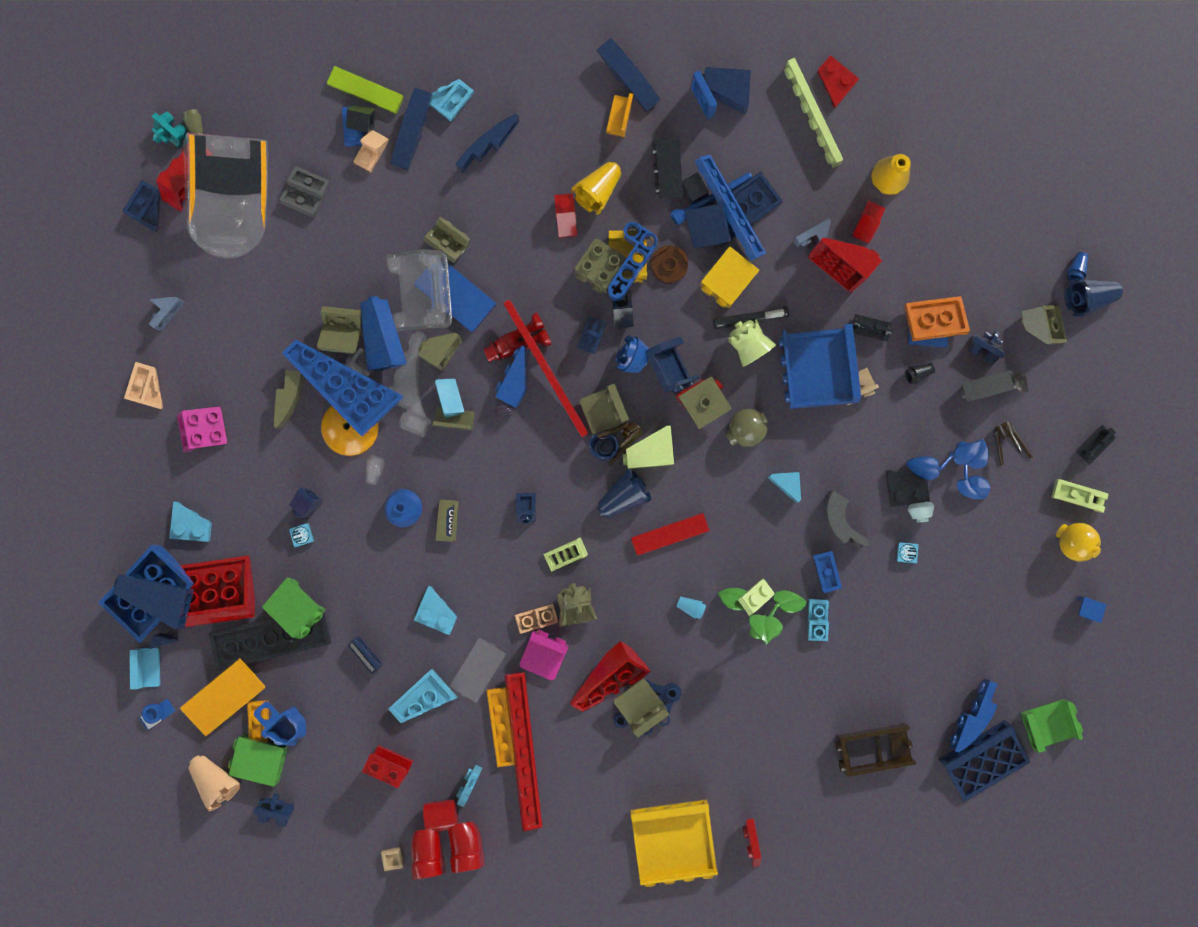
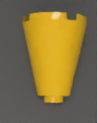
[871,154,911,195]
[571,162,621,215]

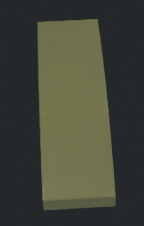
[273,370,305,429]

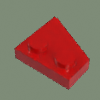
[817,55,859,108]
[743,818,762,867]

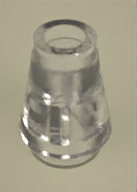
[365,455,386,485]

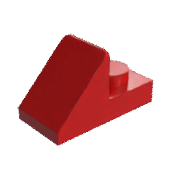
[852,201,886,244]

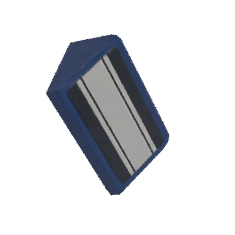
[348,636,383,674]

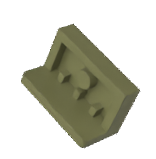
[423,217,470,263]

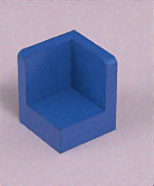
[1077,596,1107,623]

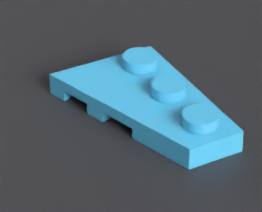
[388,669,458,723]

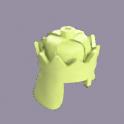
[728,319,776,367]

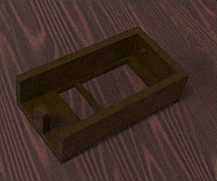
[835,723,916,777]

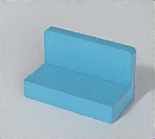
[130,648,160,689]

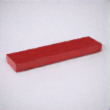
[631,513,709,556]

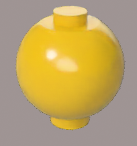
[1056,523,1101,562]

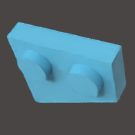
[430,79,474,122]

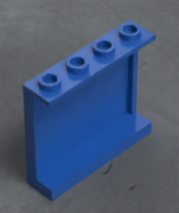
[779,324,861,409]

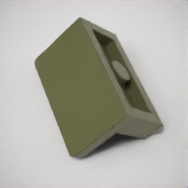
[432,407,475,431]

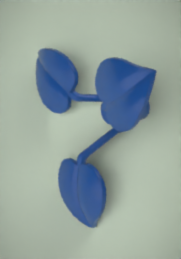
[906,439,991,499]

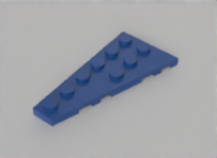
[282,340,404,437]

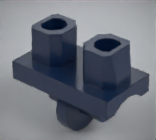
[577,315,607,355]
[968,331,1006,365]
[254,793,294,827]

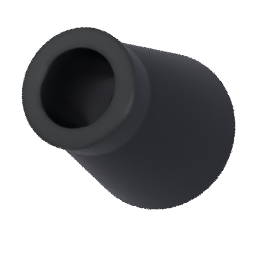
[905,362,935,384]

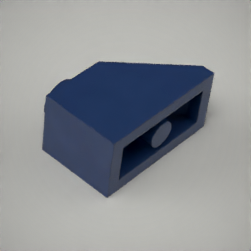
[289,488,323,518]

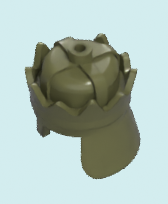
[556,583,598,627]

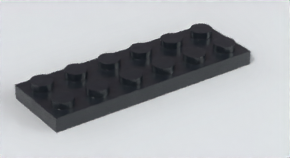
[209,606,332,671]

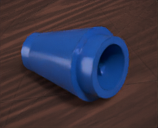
[1067,252,1089,280]

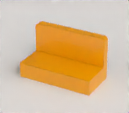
[606,93,633,137]

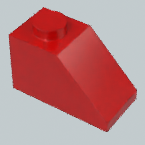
[554,193,577,238]

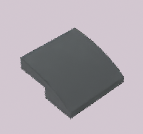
[279,166,330,218]

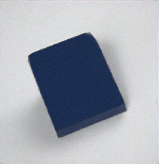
[149,633,178,649]

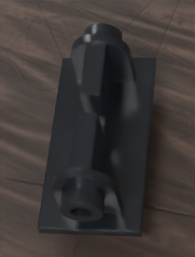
[852,314,893,342]
[1076,424,1116,465]

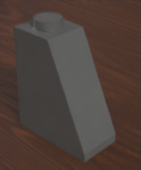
[960,370,1018,402]

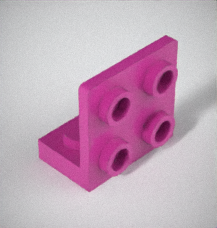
[177,407,227,452]

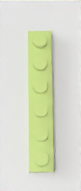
[784,58,843,168]

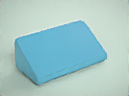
[435,379,465,419]

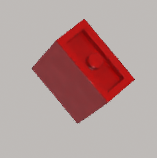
[362,745,413,788]

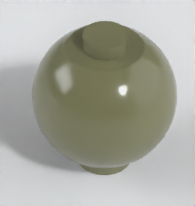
[725,409,768,447]

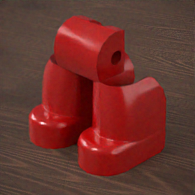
[411,799,485,880]

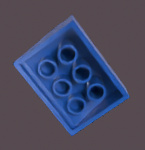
[98,545,194,643]

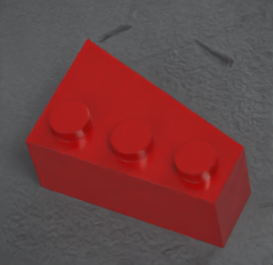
[156,146,213,212]

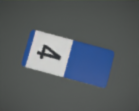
[139,699,175,730]

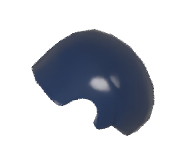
[588,431,619,461]

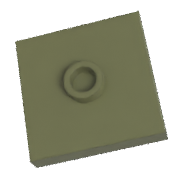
[678,376,732,429]

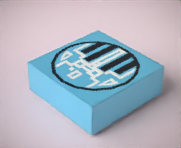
[289,523,314,547]
[896,542,918,563]

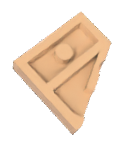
[124,362,163,409]

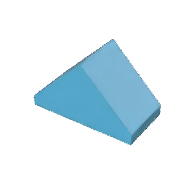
[767,472,801,503]

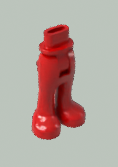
[483,312,552,362]

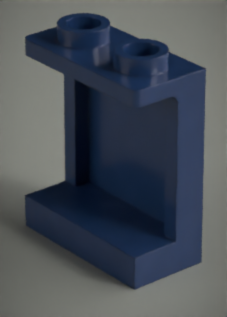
[645,336,700,393]

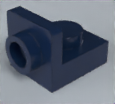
[516,493,536,524]

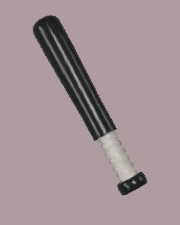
[713,306,789,329]

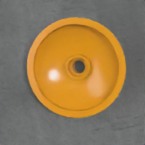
[321,405,379,456]

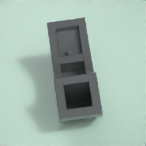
[824,491,871,549]

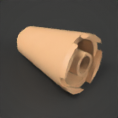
[188,755,240,811]

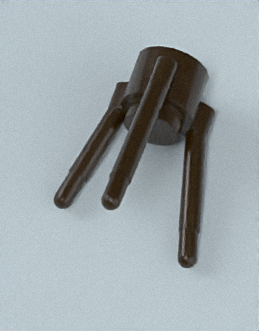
[994,421,1033,465]
[597,422,642,466]

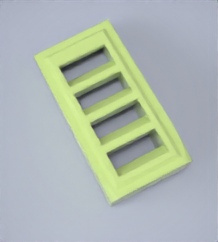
[543,538,588,572]

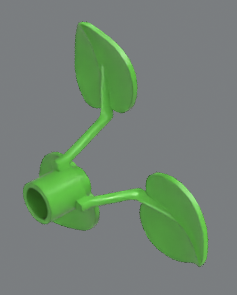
[717,588,806,644]

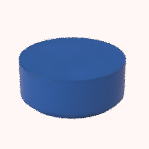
[142,703,163,724]

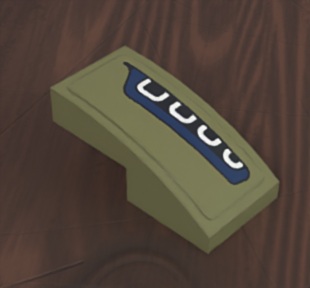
[436,500,459,542]

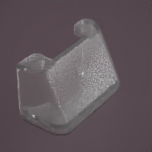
[386,249,452,331]

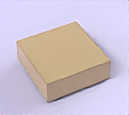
[381,847,404,872]

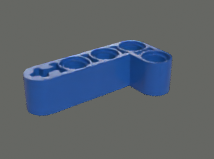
[608,222,657,301]

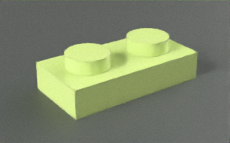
[738,578,775,615]

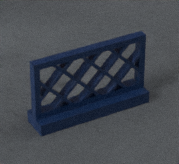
[939,720,1030,802]

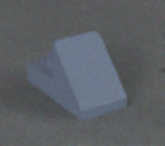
[793,219,831,248]
[149,297,185,331]

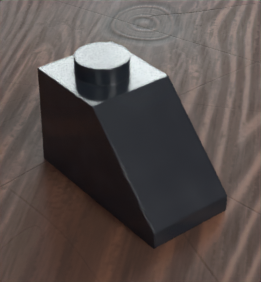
[612,287,634,329]

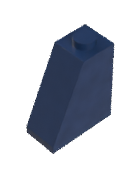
[702,67,751,114]

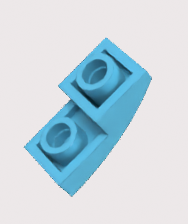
[808,599,829,641]

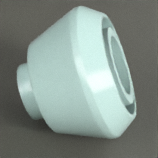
[907,502,934,523]

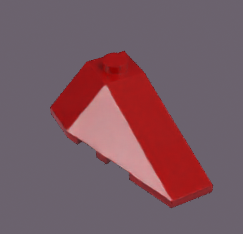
[570,641,651,712]

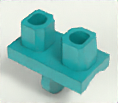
[151,111,187,148]

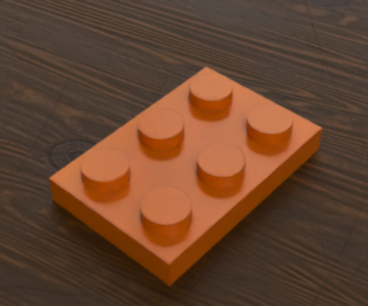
[904,296,970,341]

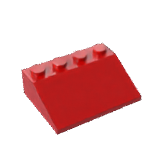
[807,237,882,293]
[180,555,255,627]

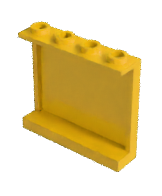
[630,800,718,887]

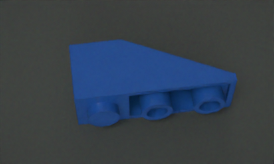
[495,345,527,408]

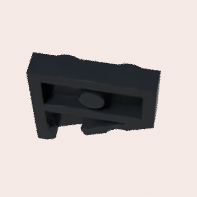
[885,470,930,507]

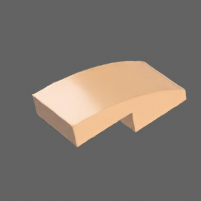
[514,604,558,634]

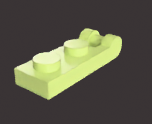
[1051,479,1109,513]

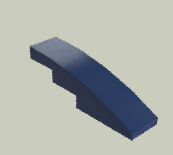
[596,38,661,112]
[390,87,433,170]
[455,113,520,173]

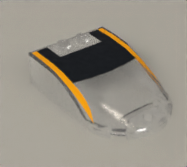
[184,133,268,258]

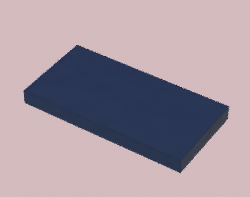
[716,171,783,247]

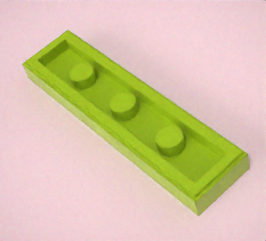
[327,66,404,115]

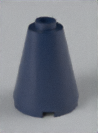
[1065,279,1123,317]
[597,468,652,518]

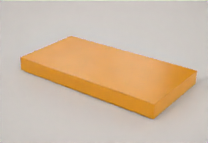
[180,658,266,736]

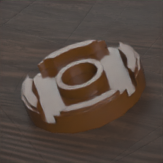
[651,245,688,284]

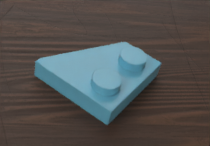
[170,502,212,542]
[414,586,457,635]
[456,765,482,807]

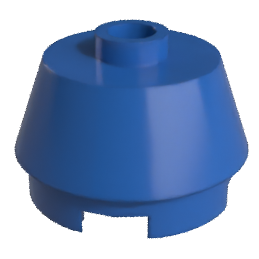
[615,335,649,373]
[384,489,422,527]

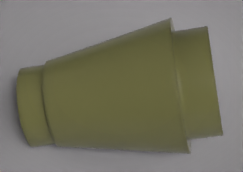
[182,109,204,136]

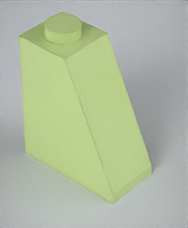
[623,426,674,469]

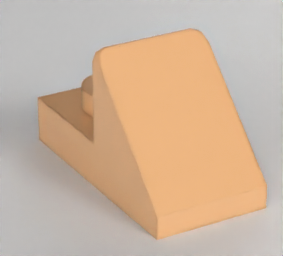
[353,130,389,172]

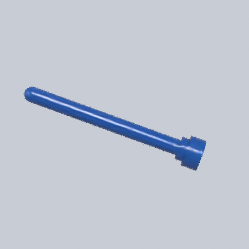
[670,173,752,226]

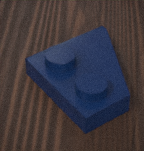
[122,180,160,232]

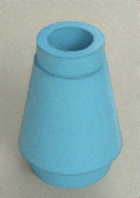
[676,597,706,619]

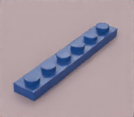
[695,154,766,261]

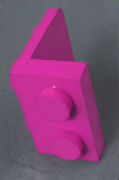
[519,629,569,680]

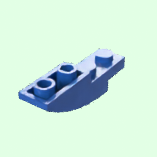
[950,678,998,752]

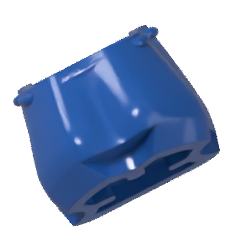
[254,701,306,746]

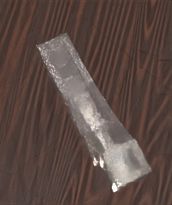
[389,331,431,437]

